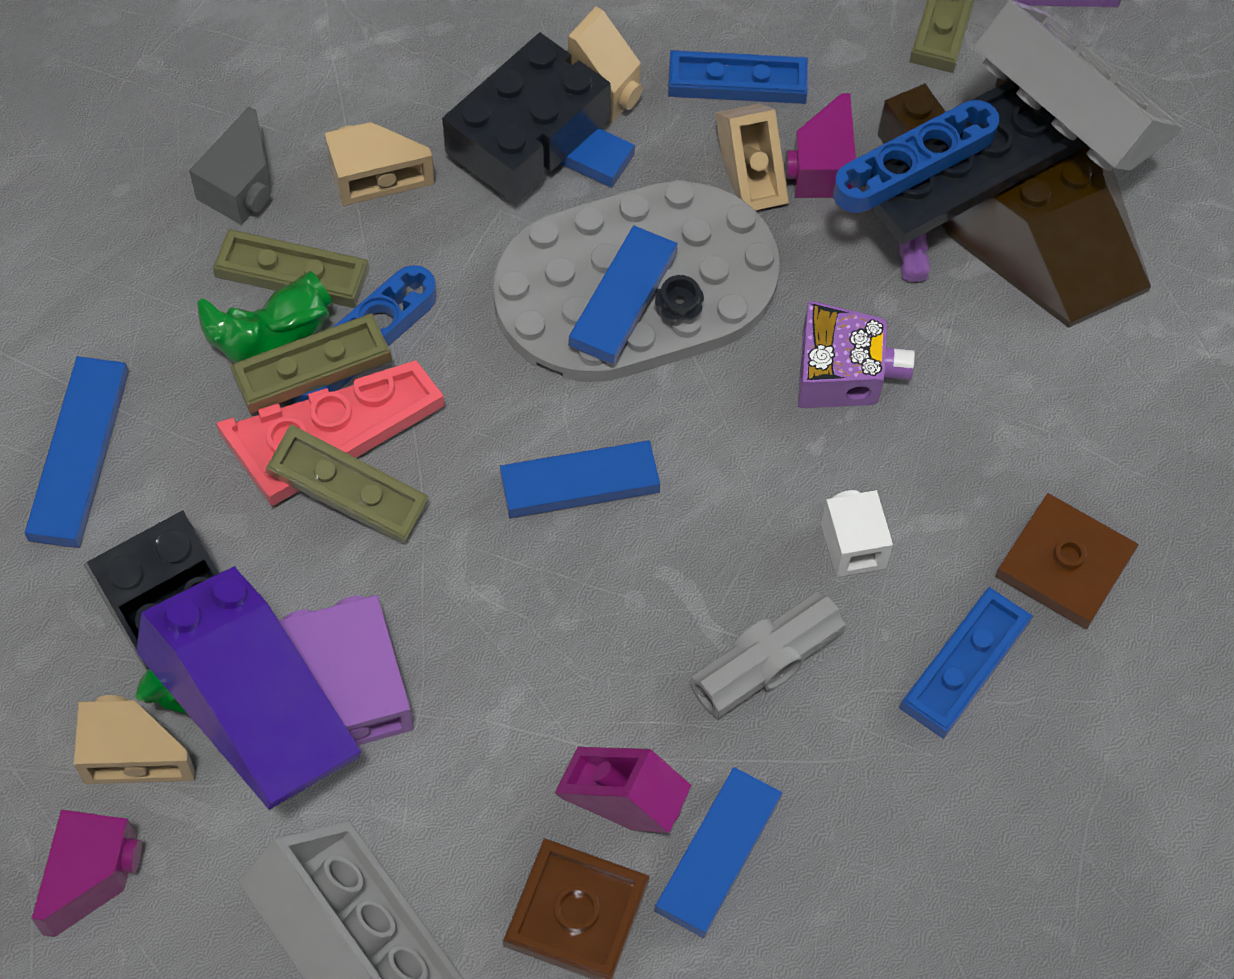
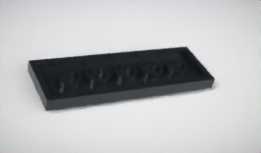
[850,80,1088,245]

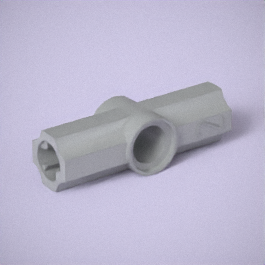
[690,591,846,718]

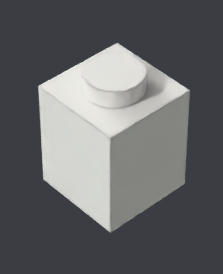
[821,490,893,577]

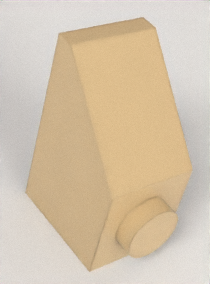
[568,6,642,122]
[715,103,789,210]
[324,122,434,206]
[74,695,195,784]

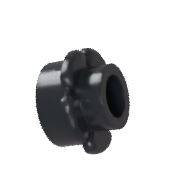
[655,275,704,322]

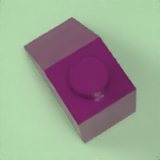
[785,93,856,198]
[554,746,692,833]
[31,809,142,937]

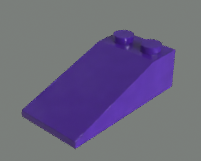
[136,566,361,810]

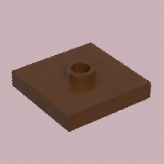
[995,493,1139,630]
[503,838,650,979]

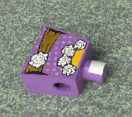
[798,301,915,408]

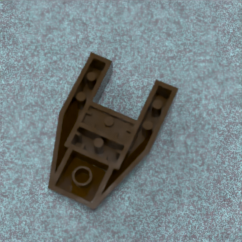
[878,77,1151,328]

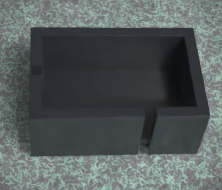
[442,32,611,204]

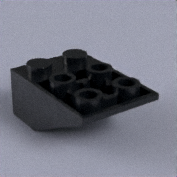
[84,510,219,672]

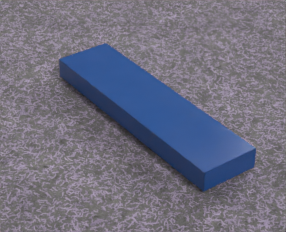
[24,356,129,548]

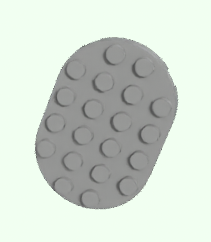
[493,180,780,381]

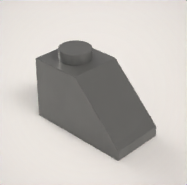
[189,107,271,225]

